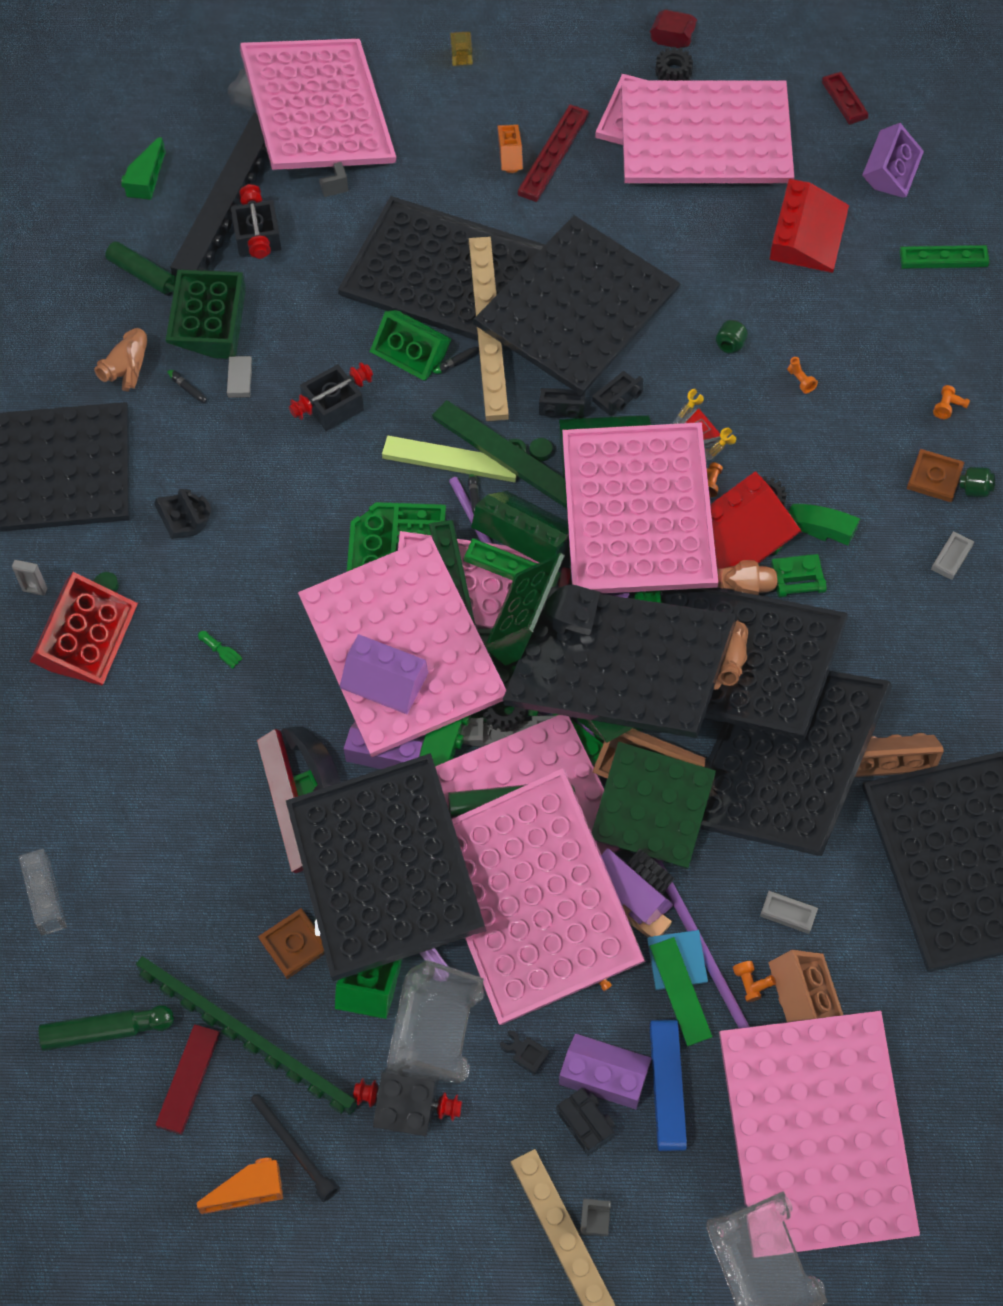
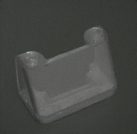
[387,960,484,1083]
[707,1191,828,1306]

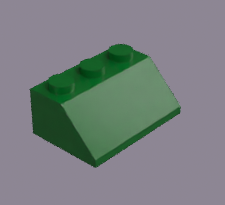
[370,310,452,381]

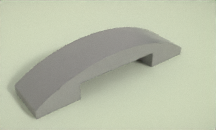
[461,716,555,747]

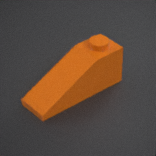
[498,125,523,173]
[197,1158,283,1214]

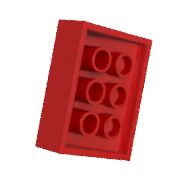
[770,179,849,273]
[710,471,801,569]
[29,572,138,686]

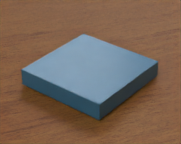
[647,930,708,991]

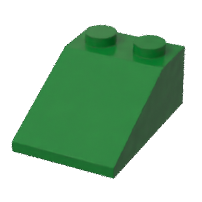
[335,959,402,1019]

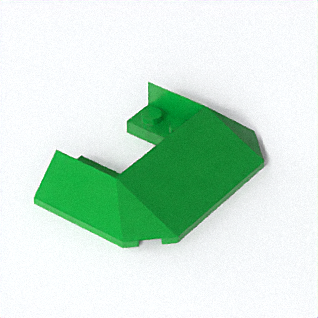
[347,502,446,572]

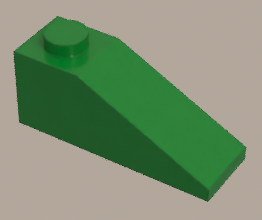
[121,137,166,200]

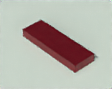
[822,72,869,125]

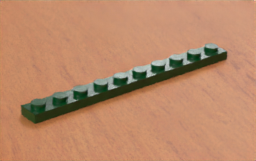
[136,956,357,1116]

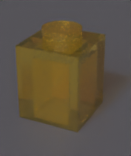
[450,32,473,66]

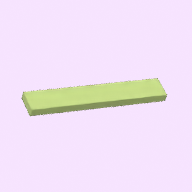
[382,436,517,483]

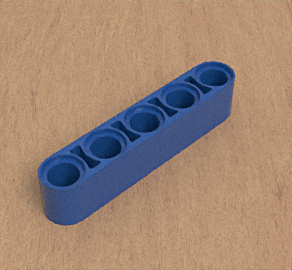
[650,1020,687,1151]

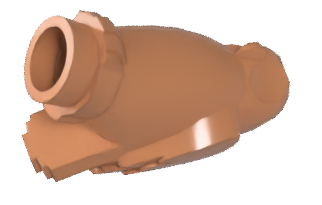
[94,328,147,392]
[717,560,777,595]
[713,621,748,690]

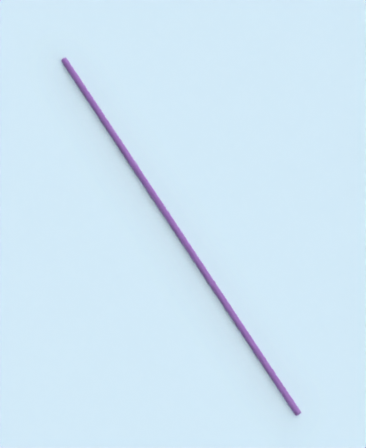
[449,477,750,1029]

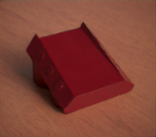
[650,10,697,48]

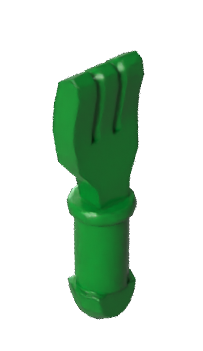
[198,631,242,669]

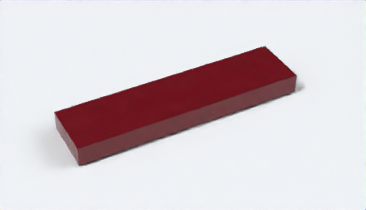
[155,1024,220,1135]

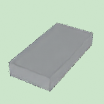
[227,356,252,398]
[931,531,974,580]
[12,560,47,595]
[760,891,818,934]

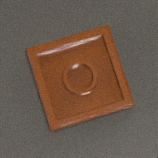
[907,449,965,502]
[258,908,325,979]

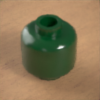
[716,320,748,353]
[960,467,995,497]

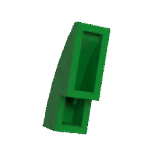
[788,504,860,546]

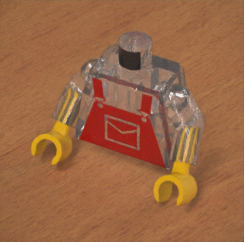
[672,389,736,460]

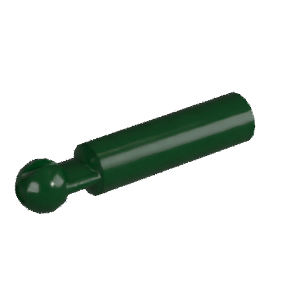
[105,241,176,295]
[448,784,575,818]
[39,1005,174,1051]

